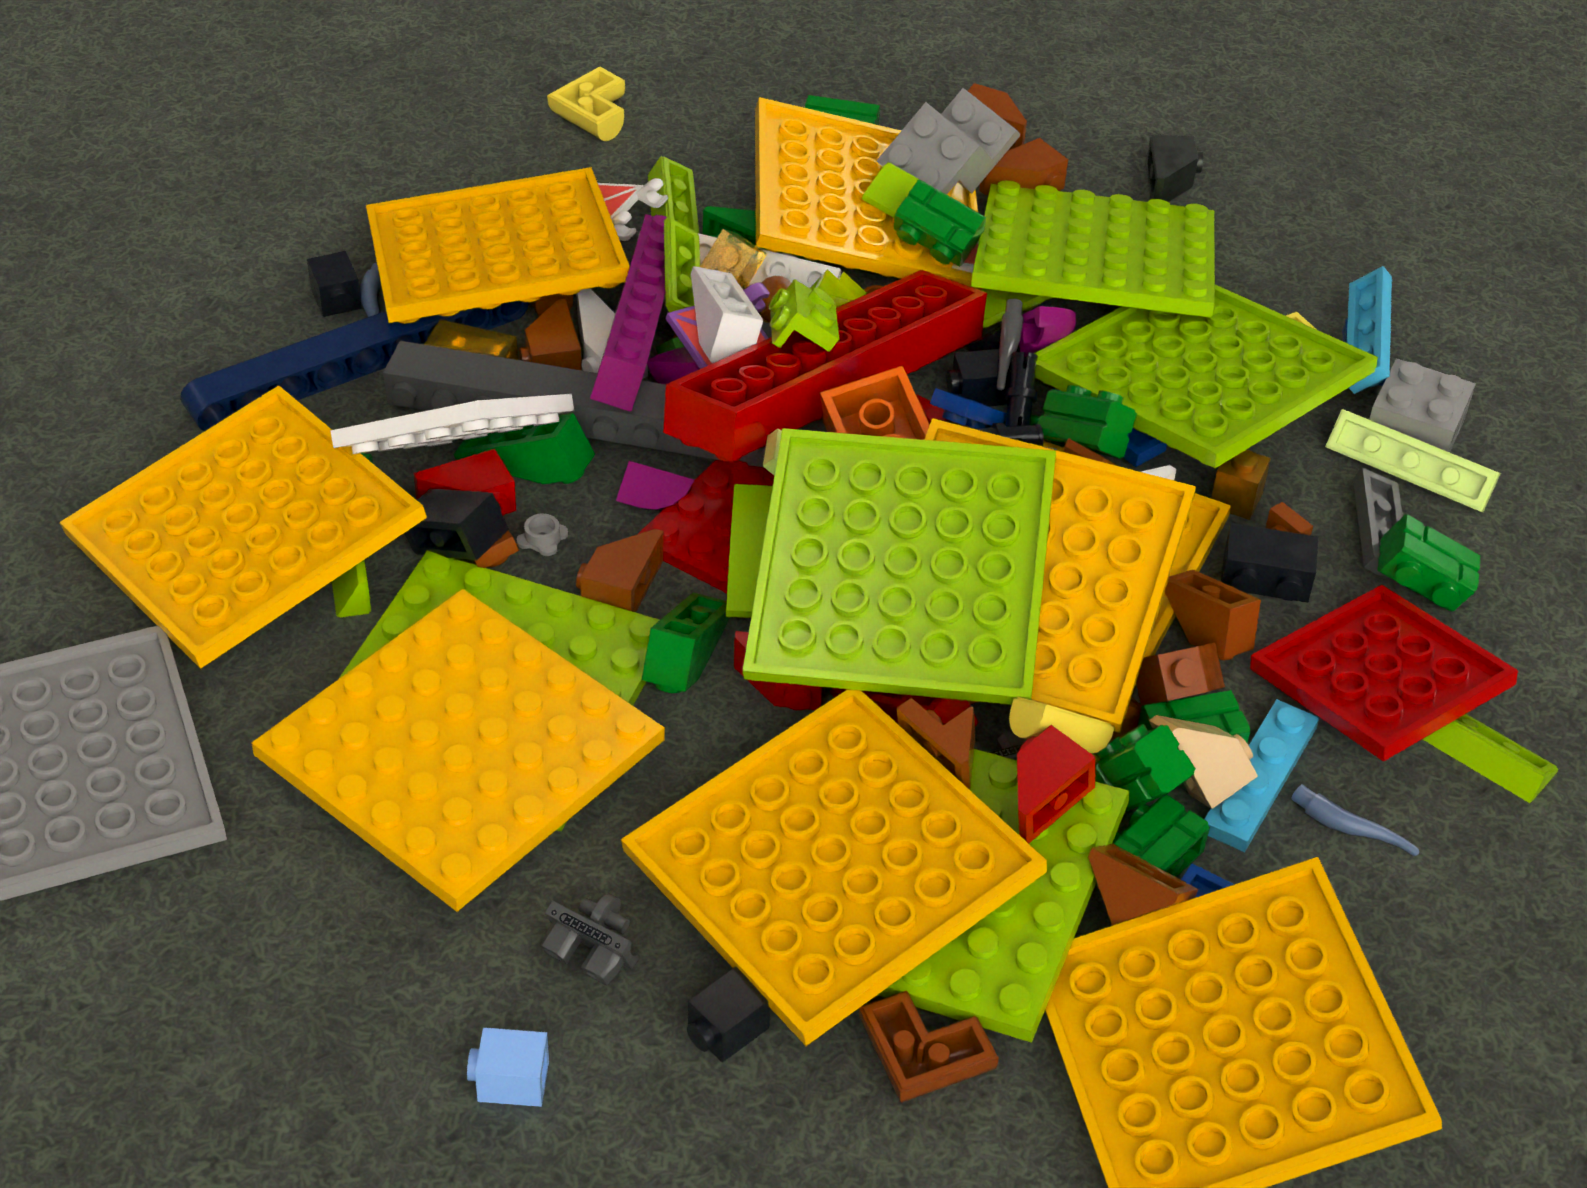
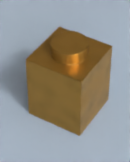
[1211,450,1271,520]

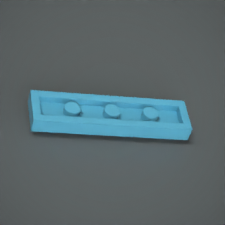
[1347,266,1392,394]
[1204,699,1320,852]

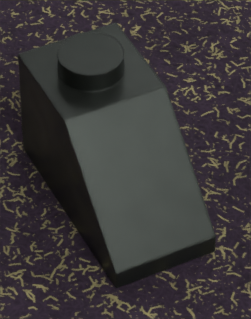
[1146,134,1203,202]

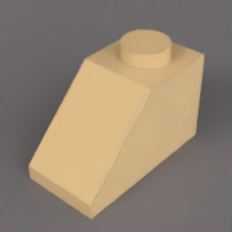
[1149,715,1258,809]

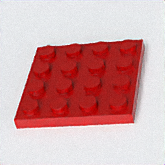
[1250,585,1518,762]

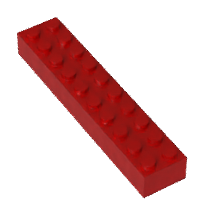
[663,270,987,462]

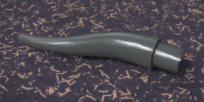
[997,299,1023,391]

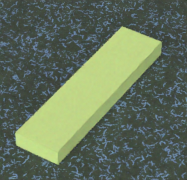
[1325,409,1501,512]

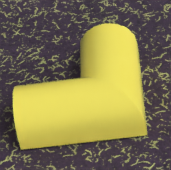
[547,67,625,141]
[1009,697,1115,753]

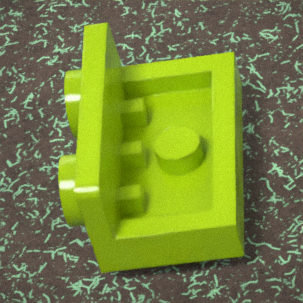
[769,279,839,352]

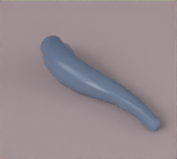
[360,262,381,317]
[1291,784,1419,856]

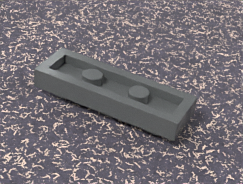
[1353,468,1403,580]

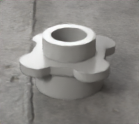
[517,514,568,556]

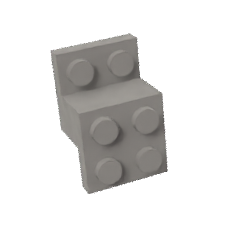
[877,88,1020,194]

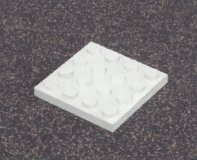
[330,394,574,454]

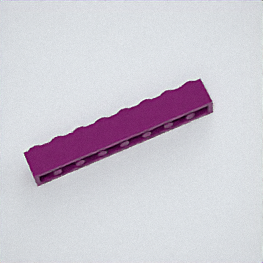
[590,214,667,412]

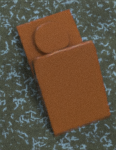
[896,698,975,790]

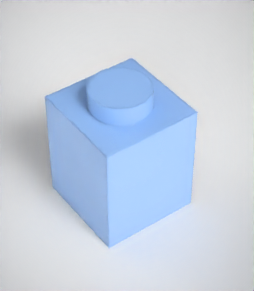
[467,1028,549,1107]

